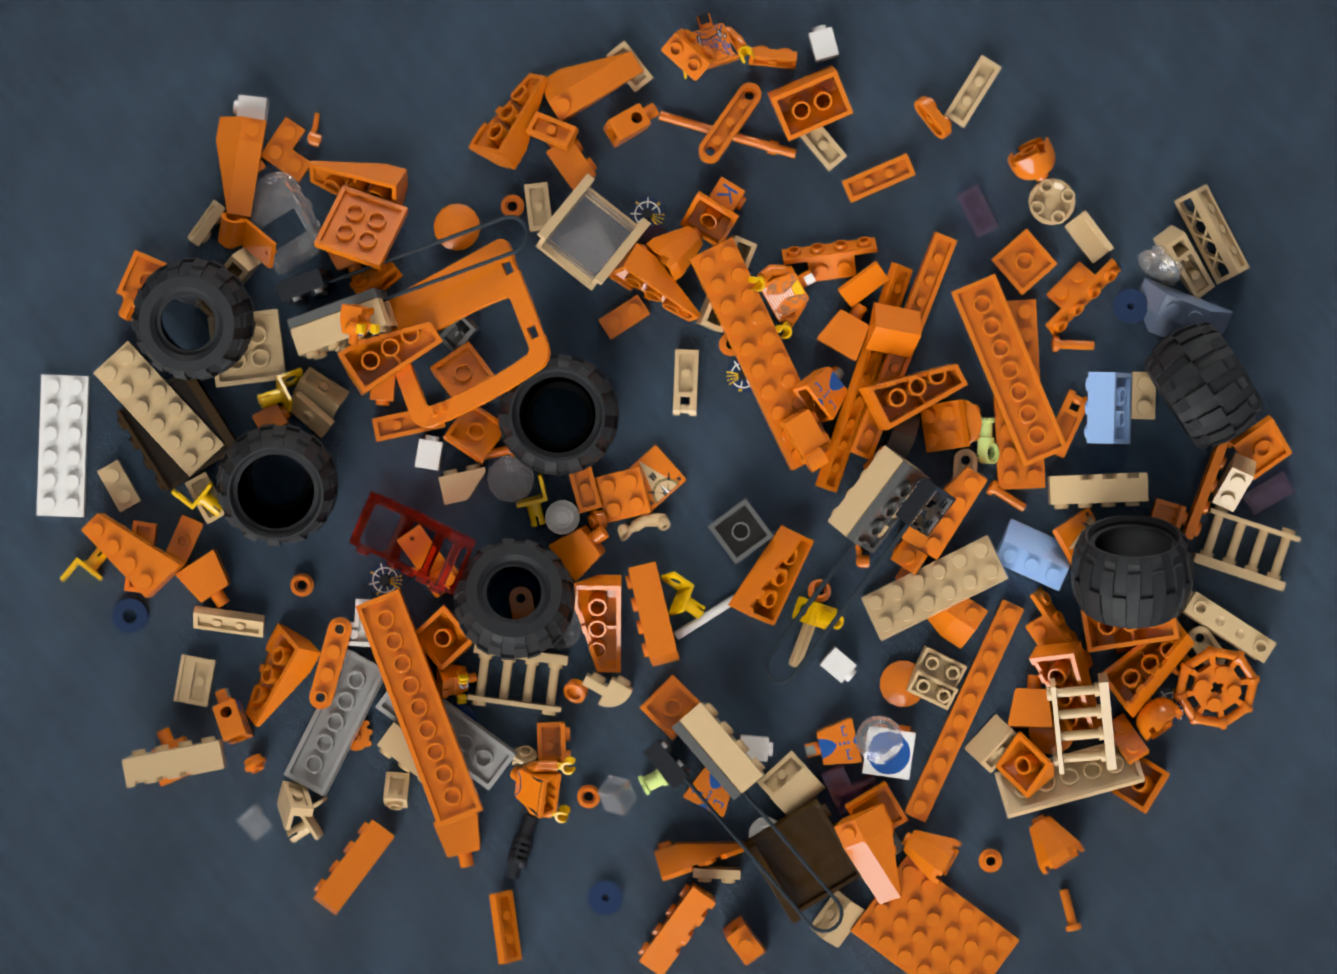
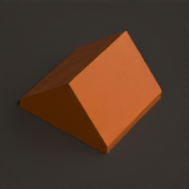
[680,191,739,246]
[865,302,922,358]
[416,604,473,671]
[995,732,1054,798]
[1111,757,1170,814]

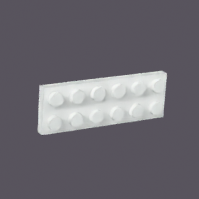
[36,374,90,517]

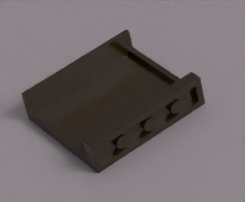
[116,377,237,491]
[744,798,865,924]

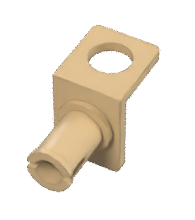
[286,796,328,843]

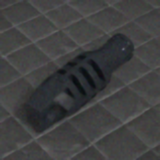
[506,813,538,879]

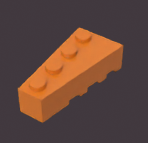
[897,465,987,560]
[625,562,680,667]
[1102,622,1195,718]
[1029,641,1103,740]
[313,819,395,915]
[638,881,716,974]

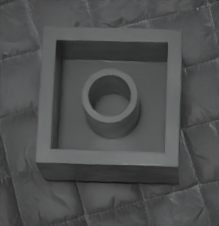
[708,498,774,564]

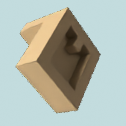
[383,772,410,810]

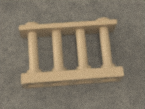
[1192,505,1301,591]
[1182,591,1277,663]
[467,644,569,716]
[1046,673,1117,774]

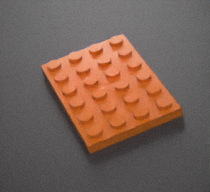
[850,855,1020,974]

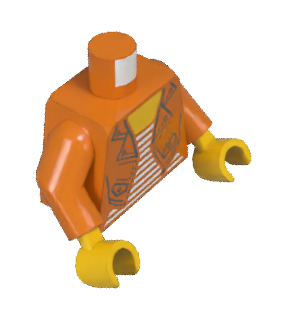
[748,264,816,339]

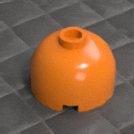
[1007,137,1056,181]
[1136,697,1184,742]

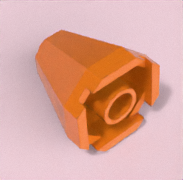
[645,226,703,282]
[1029,814,1086,875]
[902,830,963,884]

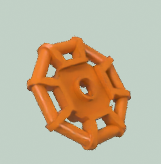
[1173,645,1260,730]

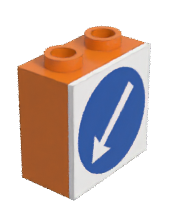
[861,721,916,780]

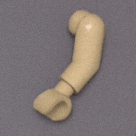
[618,513,670,541]

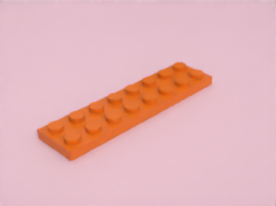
[951,274,1068,467]
[993,299,1046,490]

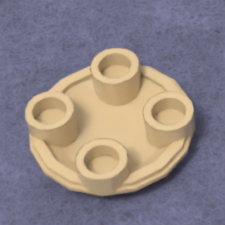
[1028,178,1075,225]

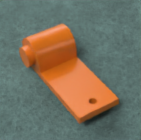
[218,211,277,268]
[396,524,460,598]

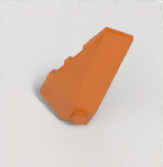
[544,51,644,122]
[608,243,701,322]
[895,567,988,649]
[574,575,622,673]
[245,623,321,727]
[834,803,902,904]

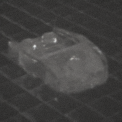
[246,172,323,275]

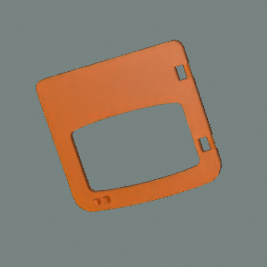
[389,239,551,428]

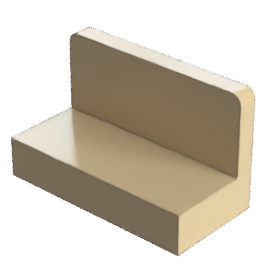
[1064,210,1114,264]
[291,367,349,419]
[965,715,1017,773]
[277,781,314,830]
[809,890,865,948]

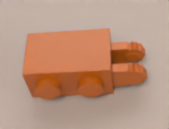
[546,138,598,190]

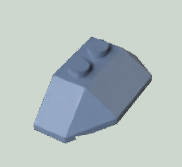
[1139,277,1233,338]

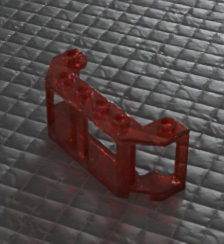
[348,491,477,595]

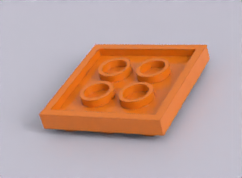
[314,185,409,270]

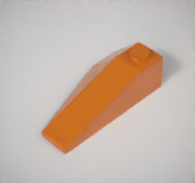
[468,73,548,170]
[216,116,267,218]
[309,161,408,206]
[337,322,443,395]
[1081,610,1180,653]
[654,840,745,881]

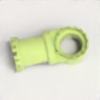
[977,418,1000,464]
[638,759,679,795]

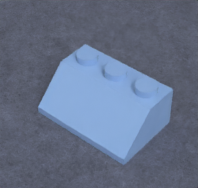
[1084,372,1132,444]
[996,519,1070,591]

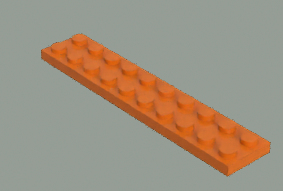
[689,237,829,471]
[355,589,484,827]

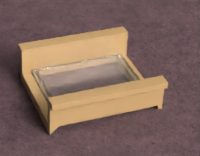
[536,173,651,291]

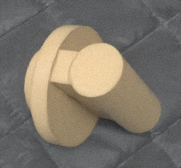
[512,746,537,767]

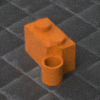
[779,408,831,473]

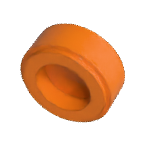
[563,679,588,703]

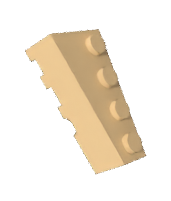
[1047,472,1149,509]
[377,721,421,782]
[122,736,227,788]

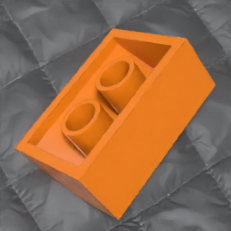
[767,65,853,141]

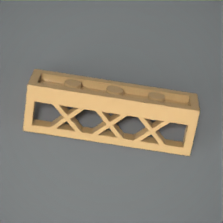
[1174,184,1250,284]

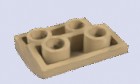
[906,645,967,710]

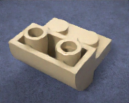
[582,672,633,707]
[757,750,826,816]

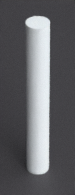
[674,595,734,640]

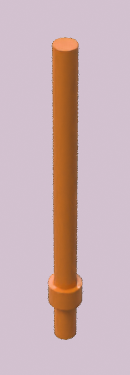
[659,111,797,158]

